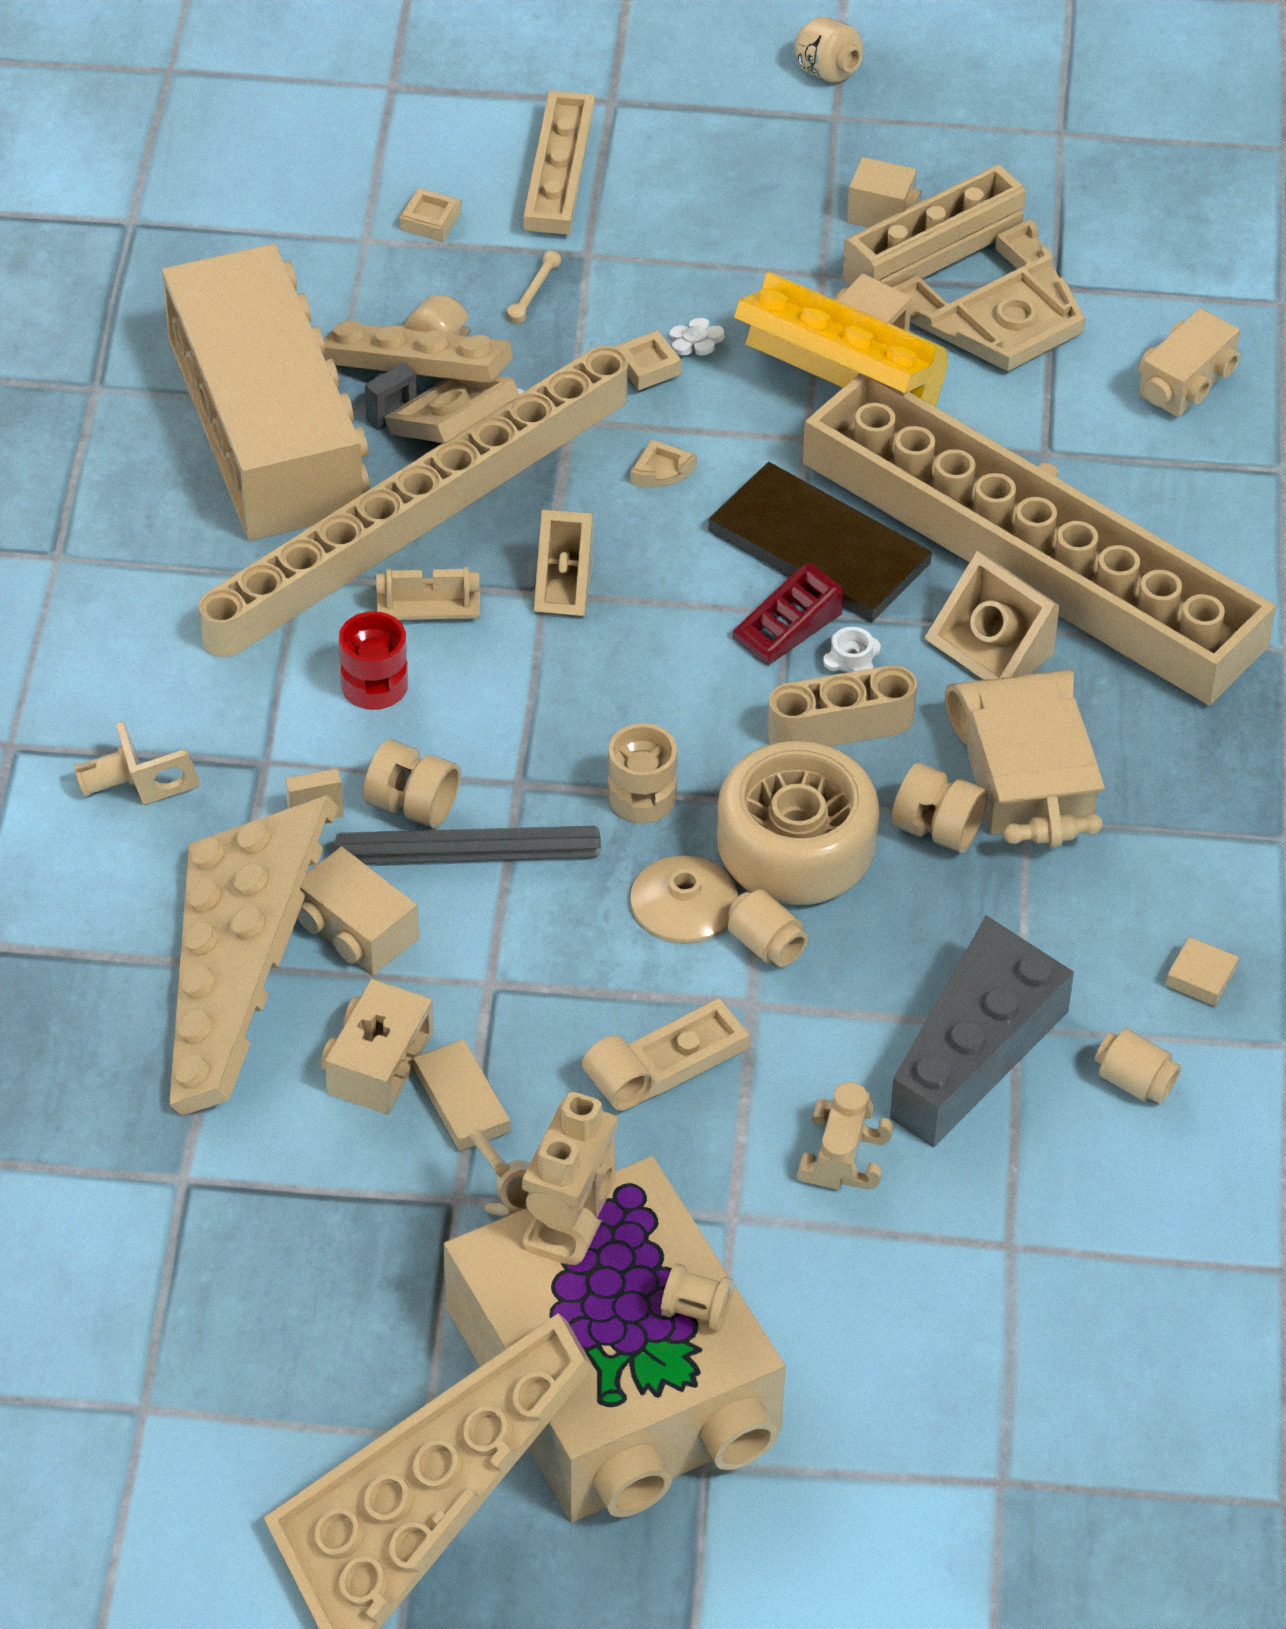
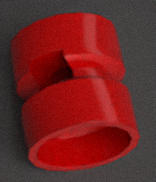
[339,611,408,710]

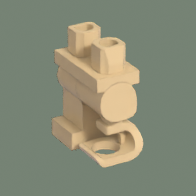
[522,1092,618,1265]

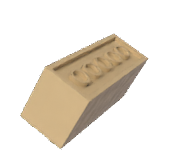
[162,243,370,541]

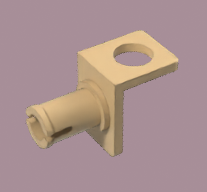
[74,721,200,805]

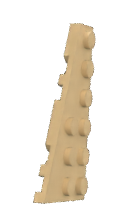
[169,795,338,1116]
[263,1313,594,1629]

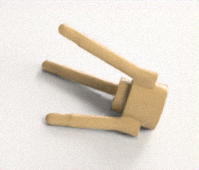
[471,1130,530,1216]

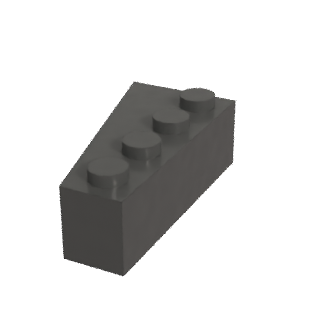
[890,915,1074,1147]

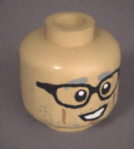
[795,16,863,83]

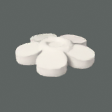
[669,318,725,355]

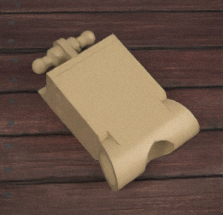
[945,669,1105,848]

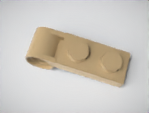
[582,998,750,1111]

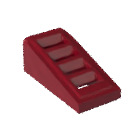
[733,563,843,666]

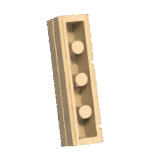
[842,165,1026,287]

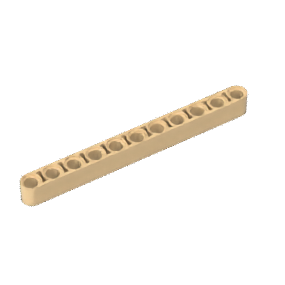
[198,346,628,657]

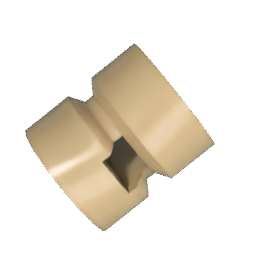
[608,723,678,824]
[363,739,461,829]
[891,762,988,854]

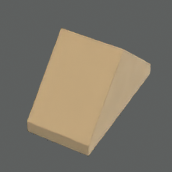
[534,509,593,616]

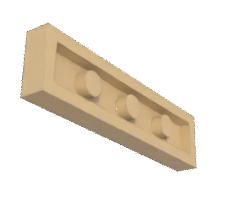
[523,90,595,235]

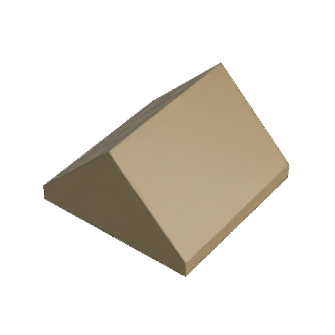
[924,551,1060,680]

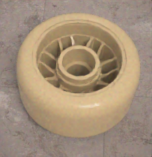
[717,741,879,905]

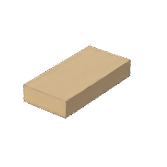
[413,1039,511,1151]

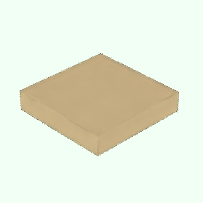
[384,376,520,443]

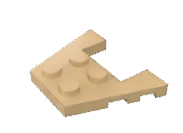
[892,219,1085,371]

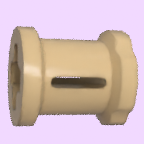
[661,1263,734,1331]

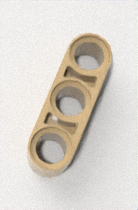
[767,666,917,746]

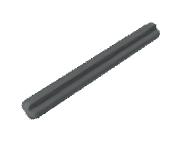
[335,825,601,864]

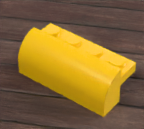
[734,272,948,407]

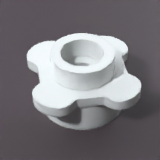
[823,627,881,673]

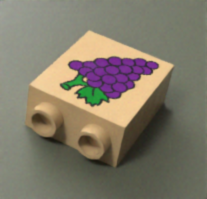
[443,1156,786,1523]

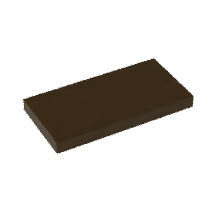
[708,461,932,622]

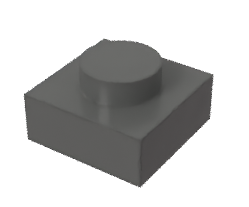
[365,362,417,430]

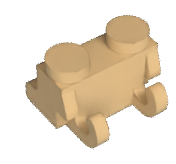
[797,1082,894,1190]

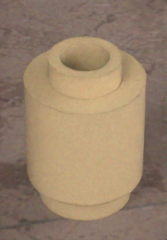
[728,890,808,968]
[1094,1028,1182,1104]

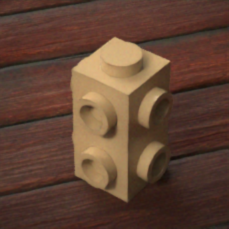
[1138,308,1240,418]

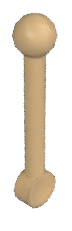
[507,250,561,324]

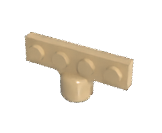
[323,295,513,383]

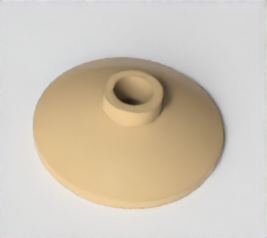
[631,855,738,944]

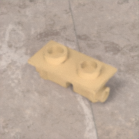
[376,567,480,620]

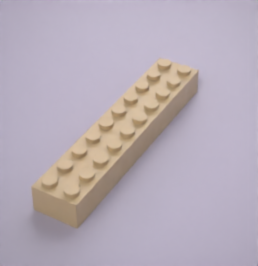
[803,373,1276,706]

